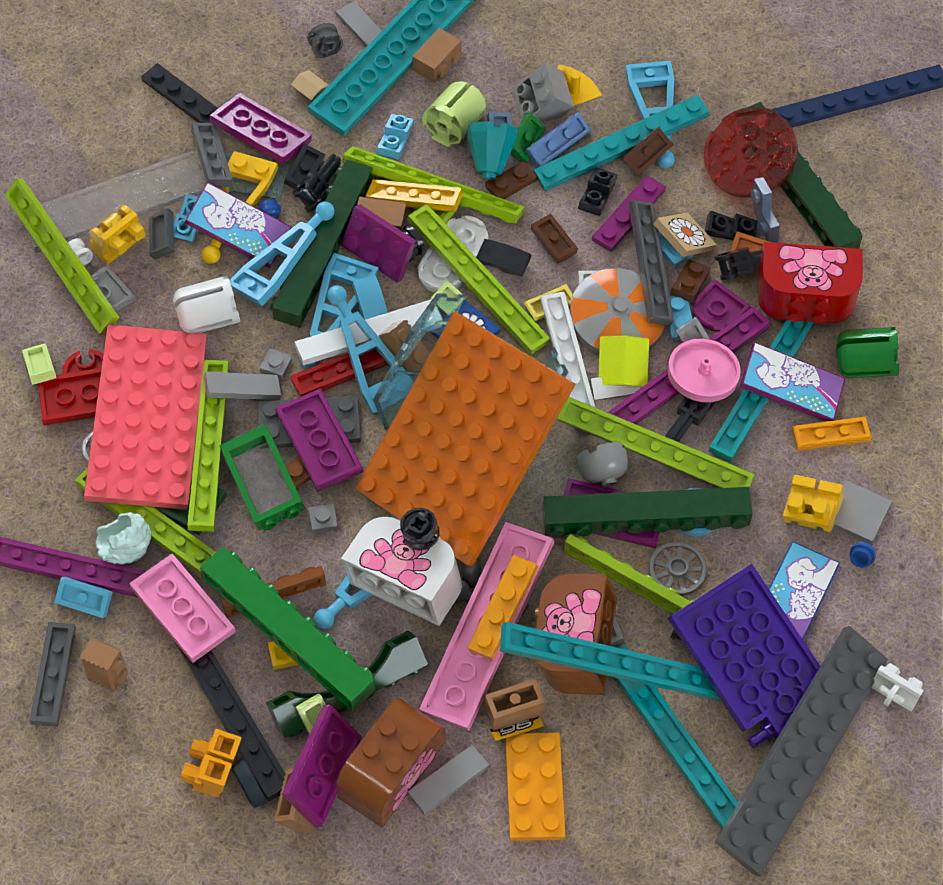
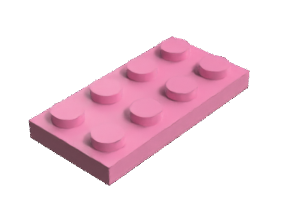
[129,554,236,663]

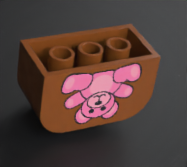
[535,574,617,695]
[336,698,446,828]

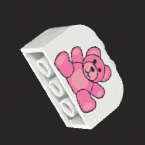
[341,517,462,626]

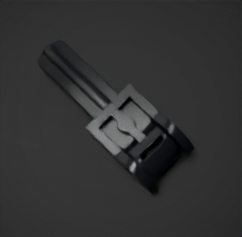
[292,154,341,212]
[714,247,763,280]
[665,397,716,442]

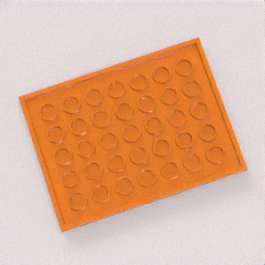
[355,311,576,567]

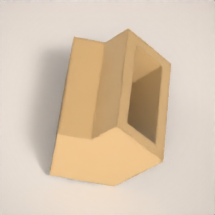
[291,70,329,102]

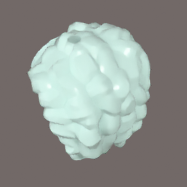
[96,512,151,564]

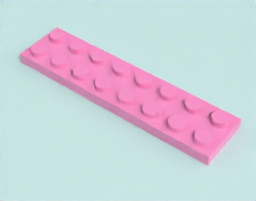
[419,522,554,731]

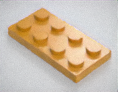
[505,733,565,841]

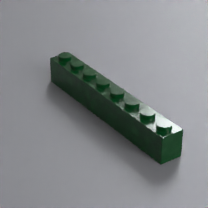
[735,102,863,249]
[270,159,373,328]
[542,487,753,538]

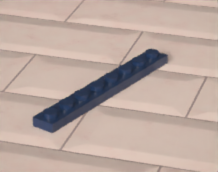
[771,64,943,130]

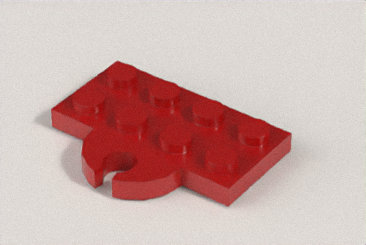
[38,349,104,425]

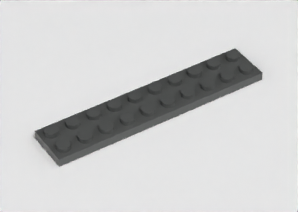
[715,626,888,876]

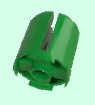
[836,327,899,378]

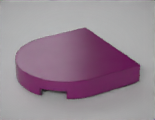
[693,279,752,332]

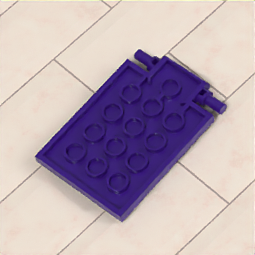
[667,564,820,748]

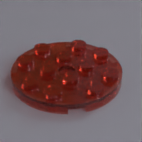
[704,107,798,198]

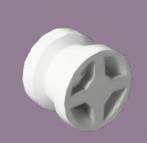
[68,238,93,266]

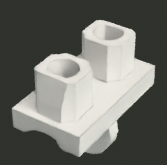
[871,663,924,712]

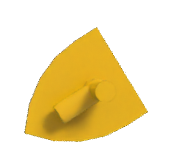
[557,65,602,106]

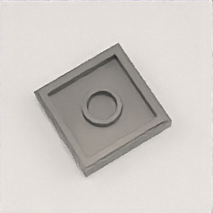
[67,265,136,312]
[833,480,892,545]

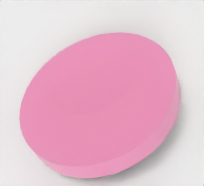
[667,339,741,402]

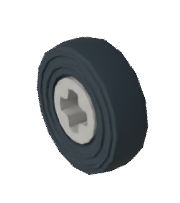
[231,759,266,808]

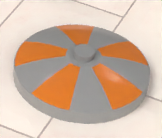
[569,268,665,355]

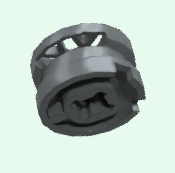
[307,23,343,58]

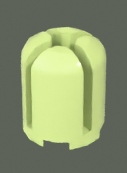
[422,81,486,147]

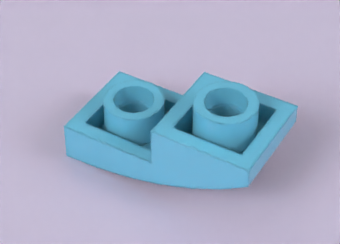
[377,114,414,160]
[174,194,198,243]
[352,275,388,320]

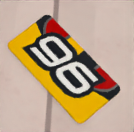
[490,716,544,740]

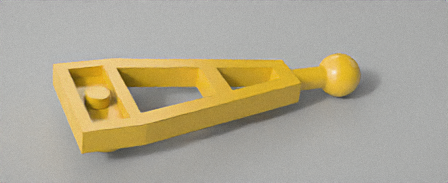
[201,151,278,264]

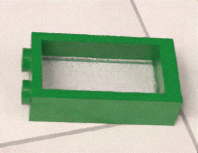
[219,424,306,531]

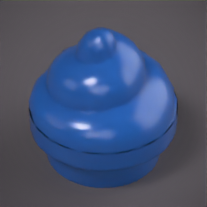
[258,199,281,219]
[849,542,876,568]

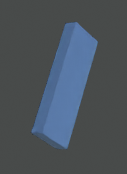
[525,111,591,168]

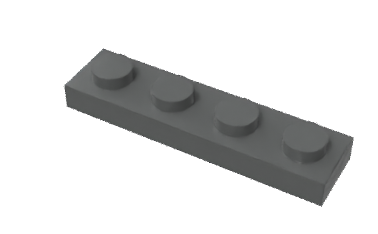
[191,123,233,188]
[29,622,76,727]

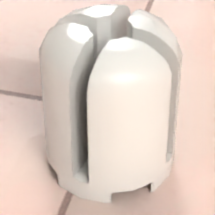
[173,276,240,334]

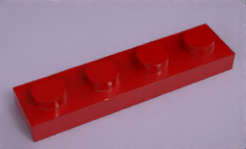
[290,348,389,397]

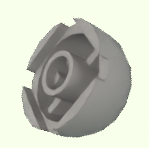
[576,442,628,488]

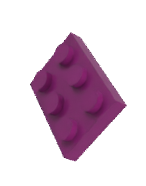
[341,204,416,283]

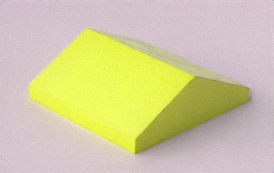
[598,335,649,388]

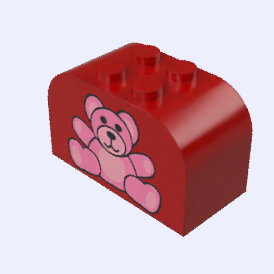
[758,242,863,324]

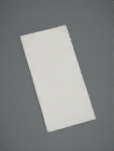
[591,377,640,400]

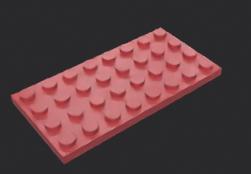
[84,324,207,510]

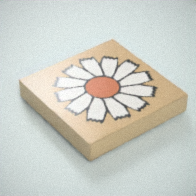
[654,212,717,257]

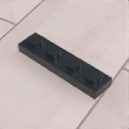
[141,63,218,123]

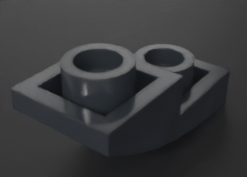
[578,167,618,216]
[705,211,758,240]
[476,238,532,277]

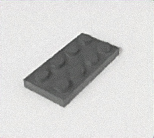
[258,395,361,449]

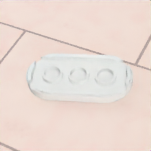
[418,216,489,293]

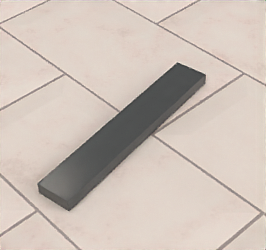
[629,200,674,326]

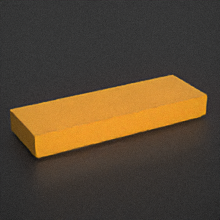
[792,416,872,451]

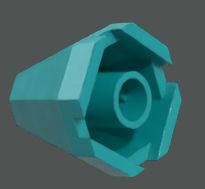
[467,121,518,180]

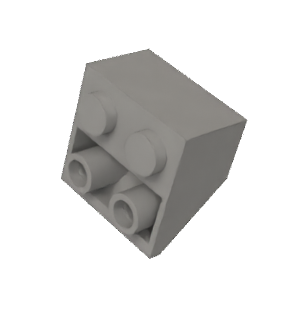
[513,62,574,122]

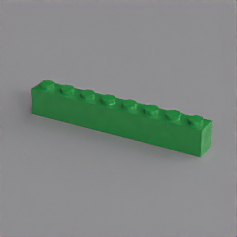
[200,547,375,713]

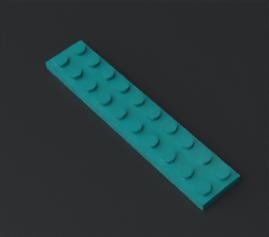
[308,0,475,136]

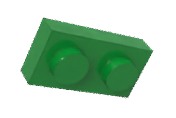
[511,112,546,162]

